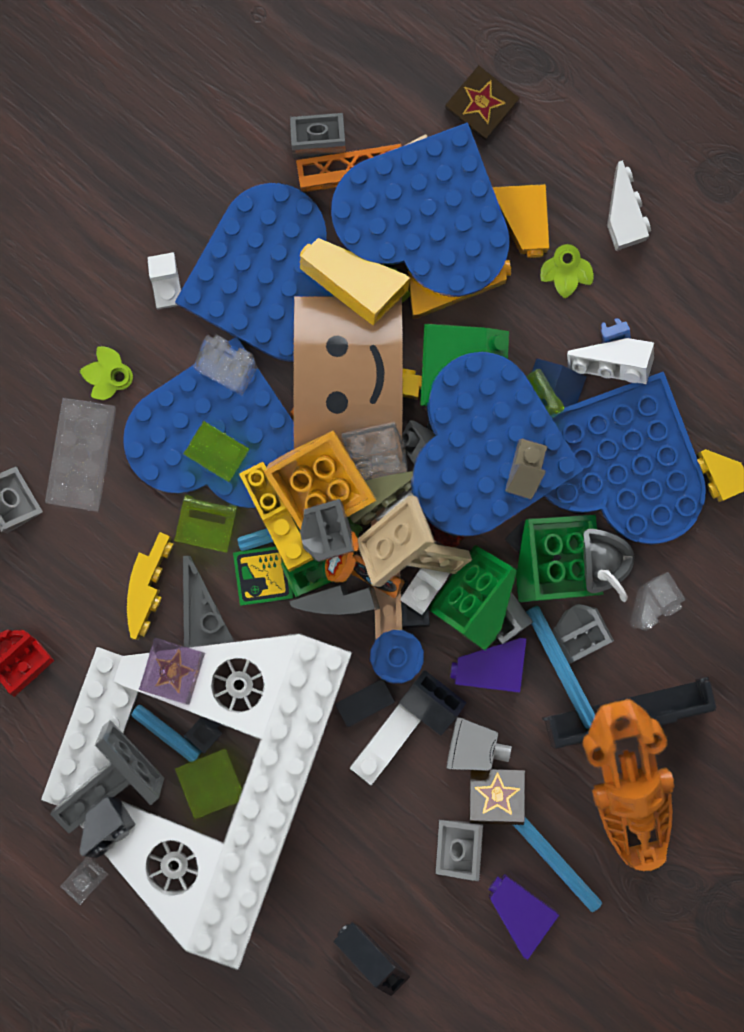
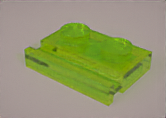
[183,421,250,483]

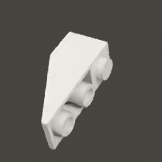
[607,161,651,251]
[567,338,654,384]

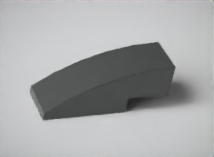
[290,586,380,615]

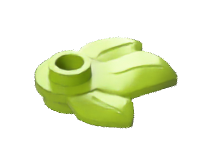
[540,244,593,298]
[80,346,133,400]

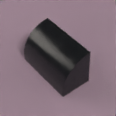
[399,670,466,736]

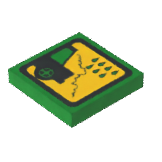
[233,547,294,606]

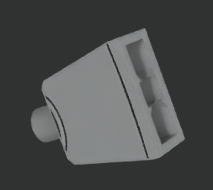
[446,717,512,770]

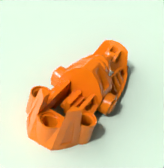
[583,699,675,871]

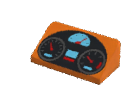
[351,554,405,598]

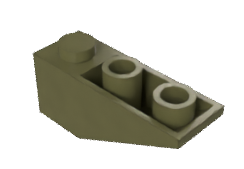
[349,471,413,525]

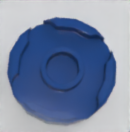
[370,630,424,683]

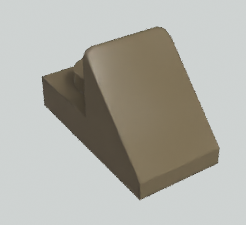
[505,439,547,499]

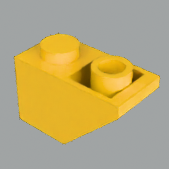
[697,449,744,502]

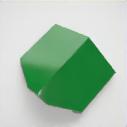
[280,555,332,597]

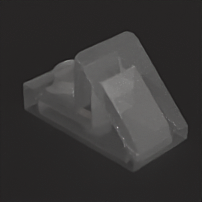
[60,857,109,905]

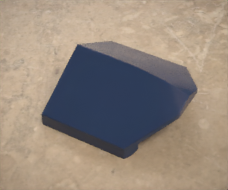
[529,359,586,415]

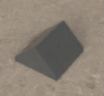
[290,113,346,158]

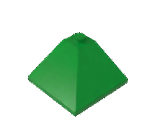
[421,324,509,406]
[516,515,604,602]
[429,545,517,650]

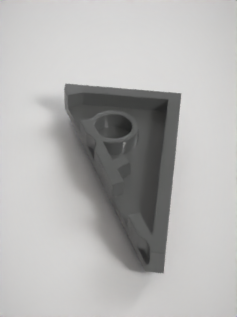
[183,556,234,648]

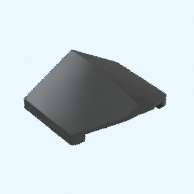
[300,499,354,562]
[552,604,614,664]

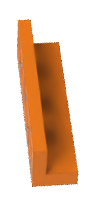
[296,144,401,193]

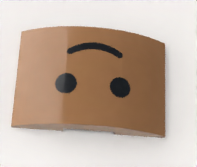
[294,297,403,458]

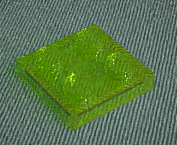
[175,748,243,819]

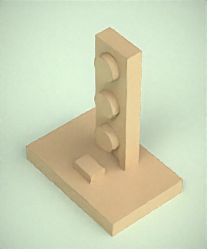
[358,495,472,587]

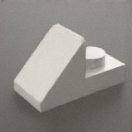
[148,252,181,309]
[400,568,449,615]

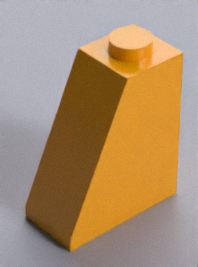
[492,184,549,258]

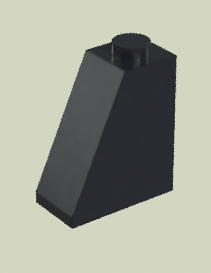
[333,922,410,996]

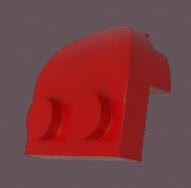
[0,630,54,697]

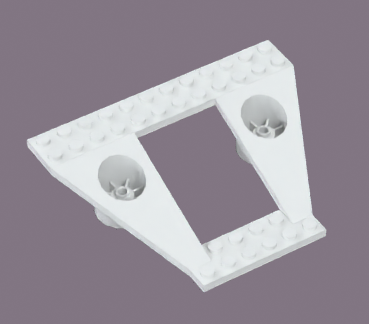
[41,634,351,969]

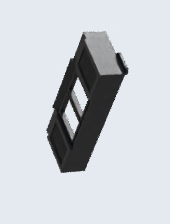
[541,677,716,749]

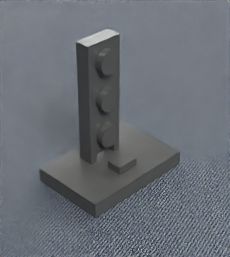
[50,720,164,833]

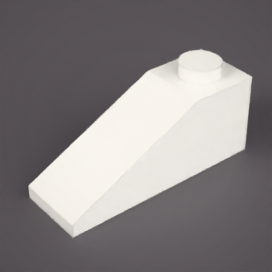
[350,704,421,785]

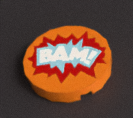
[325,531,358,583]

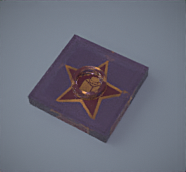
[139,638,205,705]

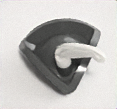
[583,529,635,602]

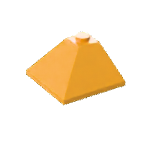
[264,430,376,530]

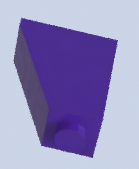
[450,638,526,692]
[488,874,559,960]

